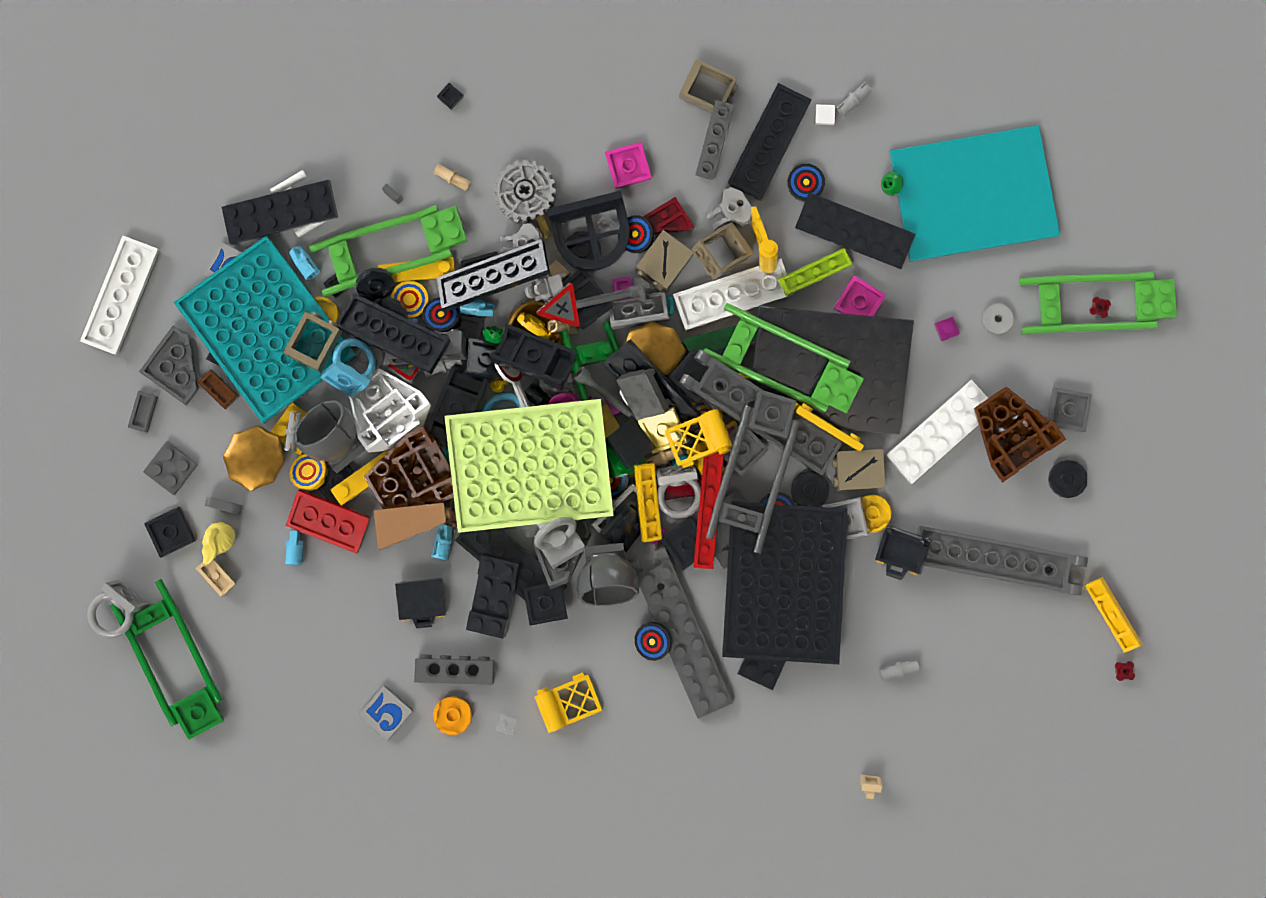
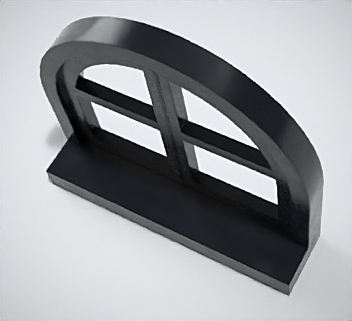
[546,191,630,271]

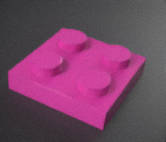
[605,142,652,190]
[833,276,886,316]

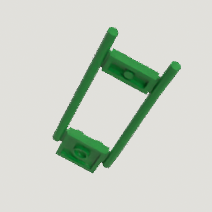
[560,321,647,479]
[110,579,224,740]

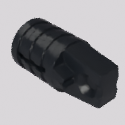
[524,382,551,406]

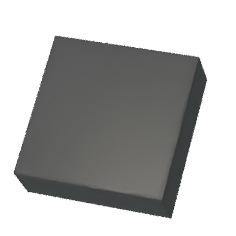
[382,183,403,204]

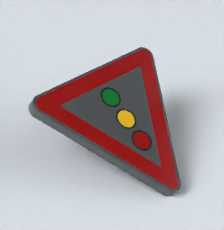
[387,364,421,383]

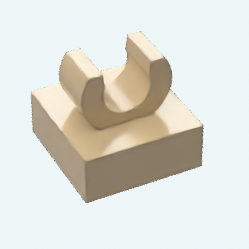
[860,775,882,799]

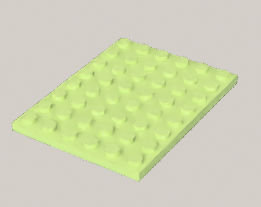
[445,399,614,533]

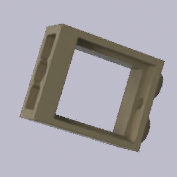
[679,59,738,113]
[692,222,754,280]
[283,312,343,373]

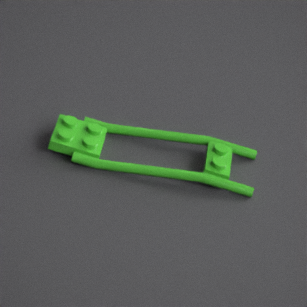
[309,205,468,297]
[1019,272,1177,334]
[704,303,864,413]

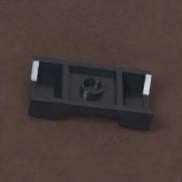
[490,324,578,390]
[427,366,489,447]
[466,553,522,639]

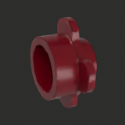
[1089,297,1111,318]
[1115,661,1135,681]

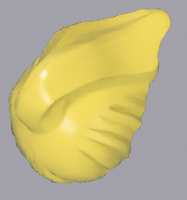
[202,522,235,565]

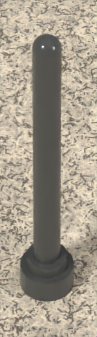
[573,366,640,426]

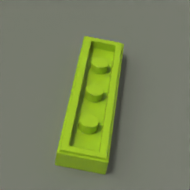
[778,248,853,297]

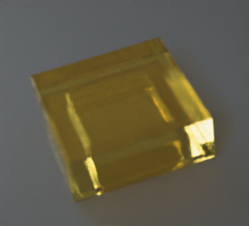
[536,216,551,239]

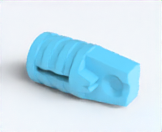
[289,246,320,281]
[460,299,495,316]
[431,525,453,560]
[285,531,303,565]

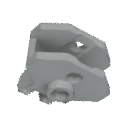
[707,187,751,229]
[500,224,543,253]
[525,273,565,303]

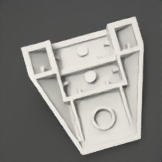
[349,368,431,452]

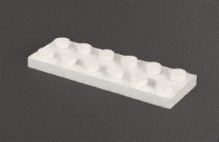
[80,236,160,356]
[673,259,794,331]
[886,380,988,484]

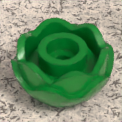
[881,172,903,196]
[483,326,504,344]

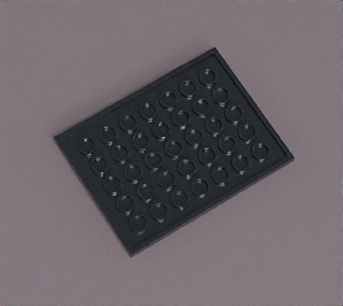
[751,306,914,434]
[722,501,848,665]

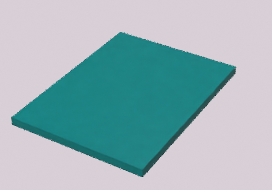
[889,125,1060,262]
[173,235,357,424]

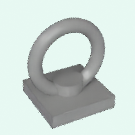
[655,465,701,518]
[534,517,585,569]
[88,580,148,638]

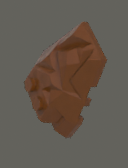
[974,387,1066,483]
[364,426,454,509]

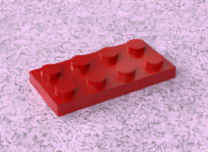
[285,489,371,554]

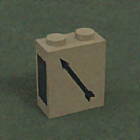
[636,230,694,292]
[832,449,886,491]

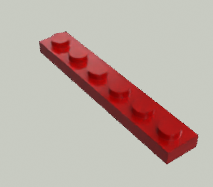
[693,453,724,570]

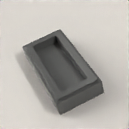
[128,391,158,433]

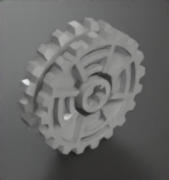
[494,160,557,224]

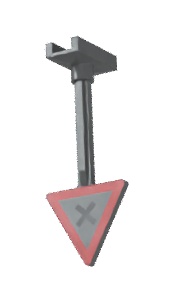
[536,276,652,327]

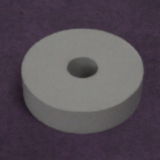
[982,304,1014,335]

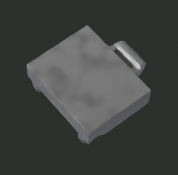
[616,369,670,420]

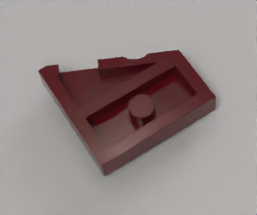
[643,197,695,234]

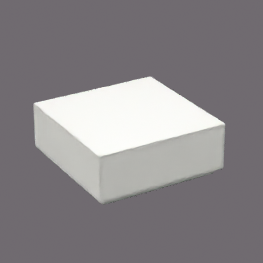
[815,104,835,125]

